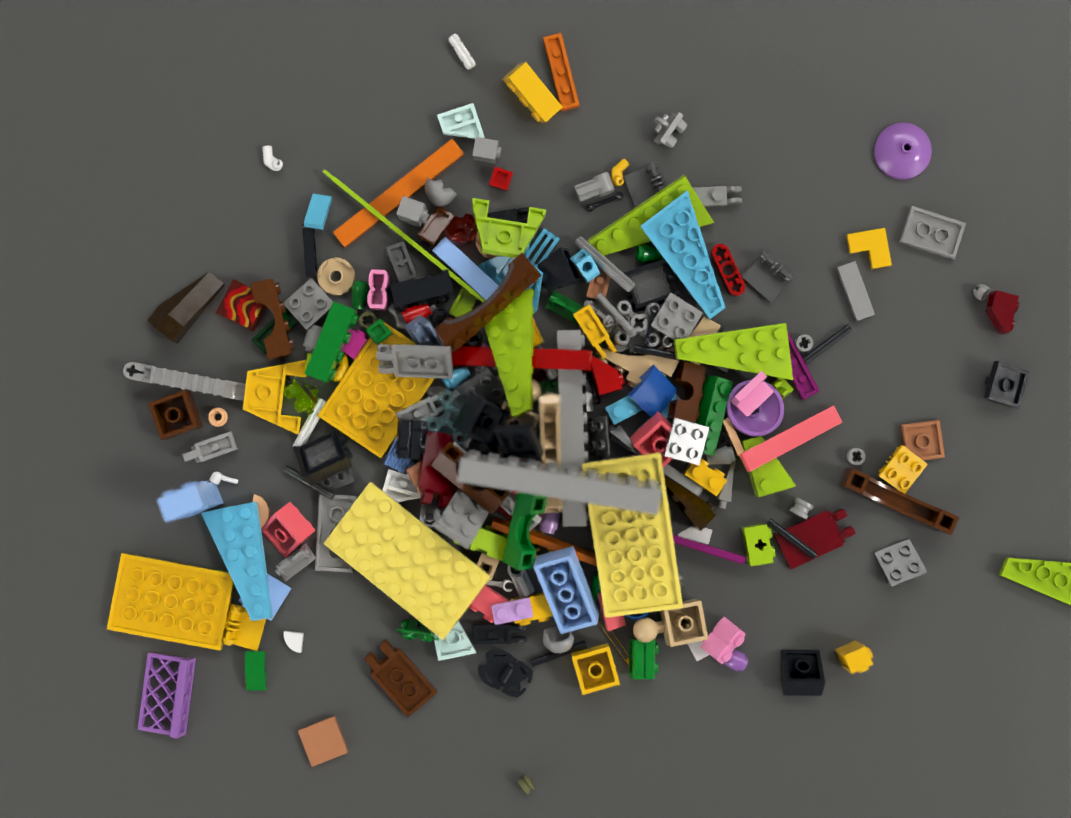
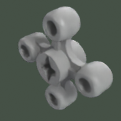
[614,300,661,348]

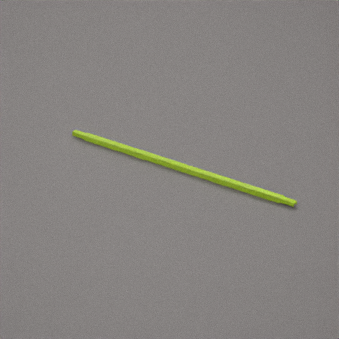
[322,169,486,303]

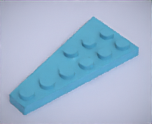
[640,190,726,319]
[201,502,273,621]

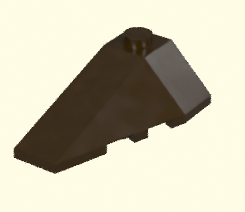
[148,272,225,343]
[664,476,716,531]

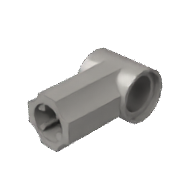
[574,172,615,202]
[507,564,535,598]

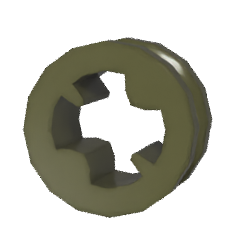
[359,311,377,329]
[518,774,536,794]

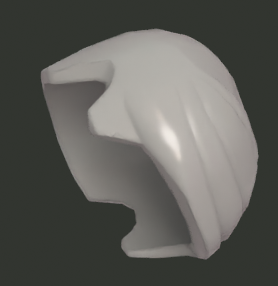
[424,177,457,207]
[543,626,574,653]

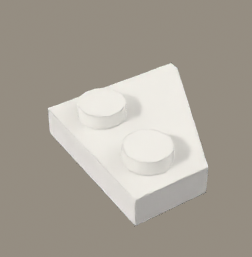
[382,469,421,502]

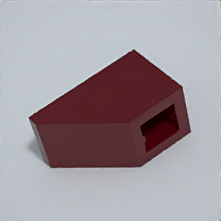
[985,290,1019,335]

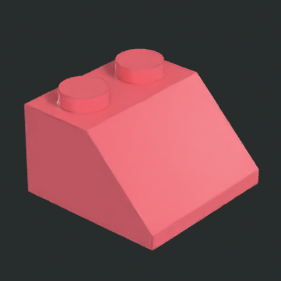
[630,411,673,467]
[261,502,316,558]

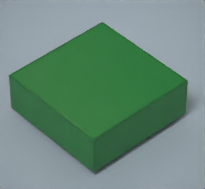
[365,319,393,345]

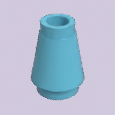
[441,366,471,391]

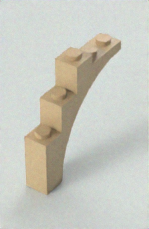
[595,316,721,388]
[539,393,563,513]

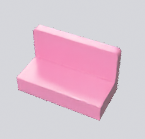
[731,371,773,417]

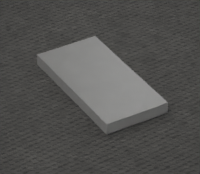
[315,494,358,573]

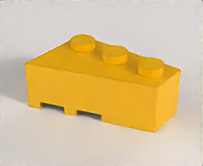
[502,62,563,123]

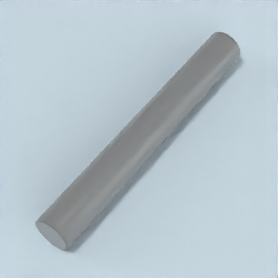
[596,293,637,337]

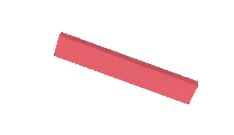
[739,405,843,472]

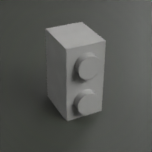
[396,196,430,228]

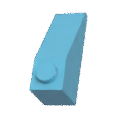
[604,395,643,425]

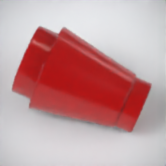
[402,303,432,324]

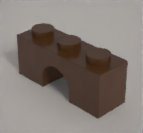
[667,362,706,423]

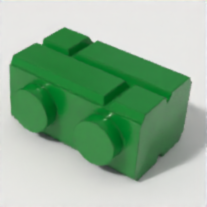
[629,638,659,679]

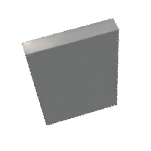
[898,206,966,260]

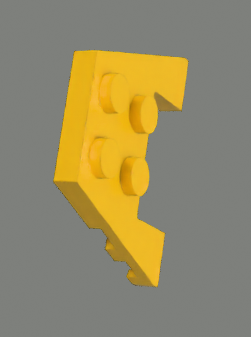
[243,360,306,434]

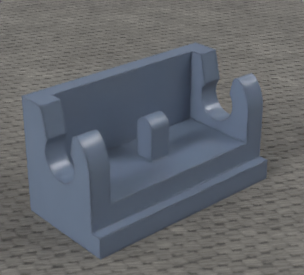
[405,315,444,346]

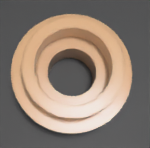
[208,408,228,427]

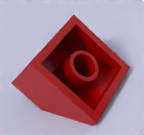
[591,356,625,396]

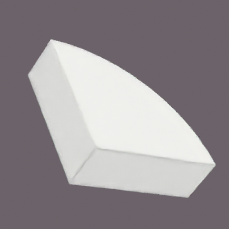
[284,631,304,653]

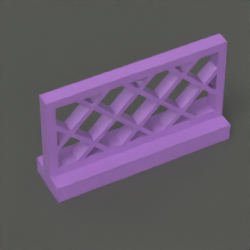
[138,652,196,738]

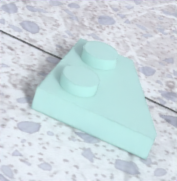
[437,103,485,139]

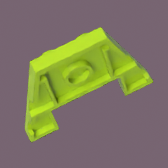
[472,198,546,258]

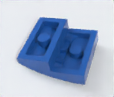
[628,364,677,417]

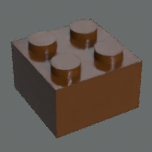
[148,390,203,440]

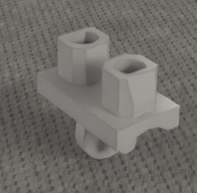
[653,112,688,148]

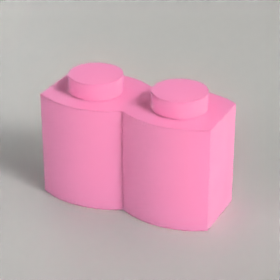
[367,269,390,311]
[701,617,746,664]

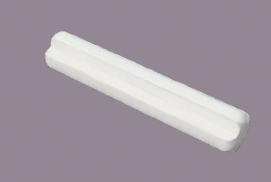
[293,398,327,446]

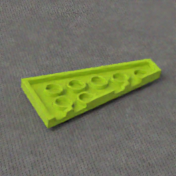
[588,175,714,256]
[484,288,534,417]
[673,323,793,380]
[999,557,1071,606]

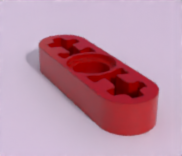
[711,244,745,296]

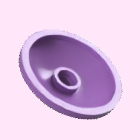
[874,122,932,180]
[726,380,784,437]

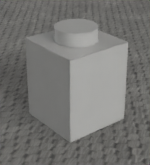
[472,137,502,164]

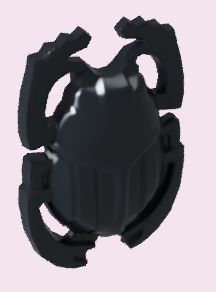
[478,649,533,698]

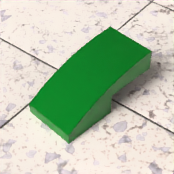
[245,651,267,691]

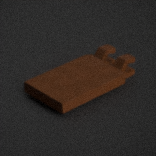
[364,639,437,717]

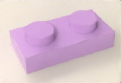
[491,597,533,625]

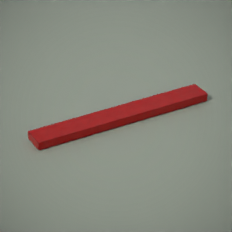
[451,346,592,371]

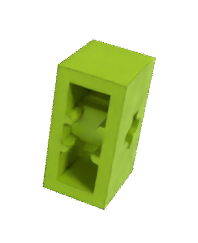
[741,523,776,567]

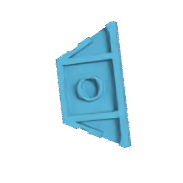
[478,256,543,313]

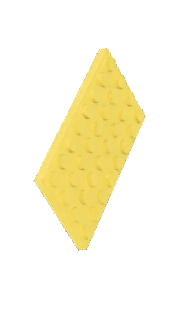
[582,452,683,618]
[323,482,492,640]

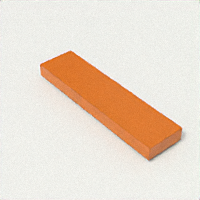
[543,33,580,112]

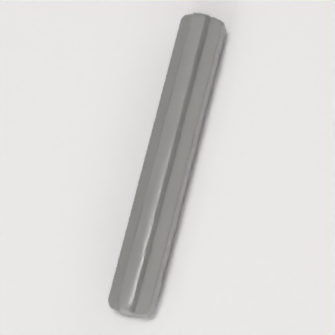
[574,236,635,292]

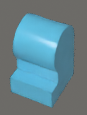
[570,249,600,283]

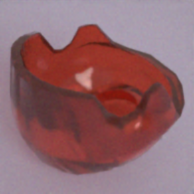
[444,213,477,245]

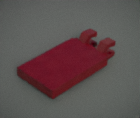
[417,430,464,508]
[774,508,856,570]

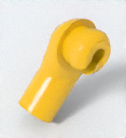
[611,158,629,186]
[333,354,350,382]

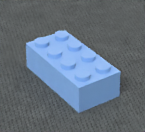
[157,480,223,522]
[533,546,599,634]

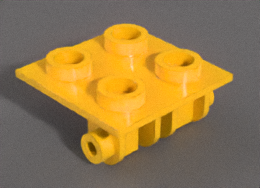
[878,445,928,493]
[223,603,266,651]

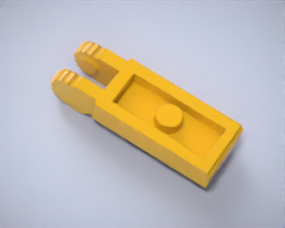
[573,304,617,360]

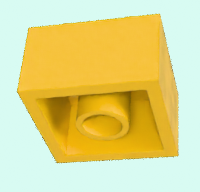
[571,643,620,695]

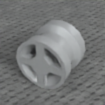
[789,497,814,520]

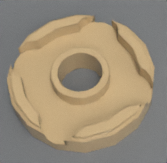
[317,257,356,296]

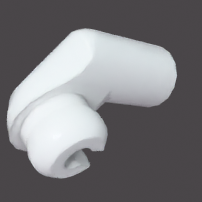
[262,146,283,171]

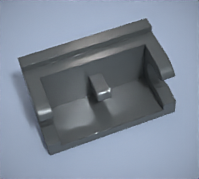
[384,241,417,283]

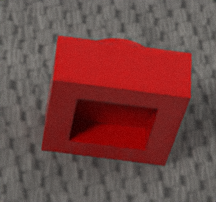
[489,167,513,192]

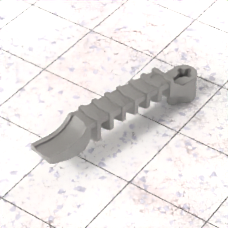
[123,362,246,401]

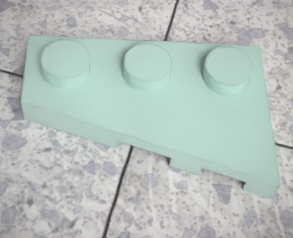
[434,621,476,661]

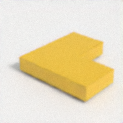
[846,228,892,269]

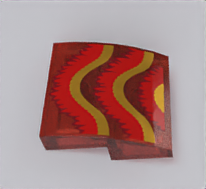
[216,279,266,332]

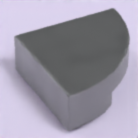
[426,386,450,405]

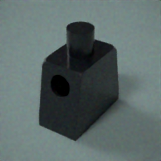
[537,247,582,290]

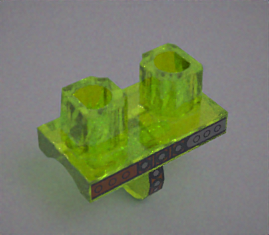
[284,376,319,415]

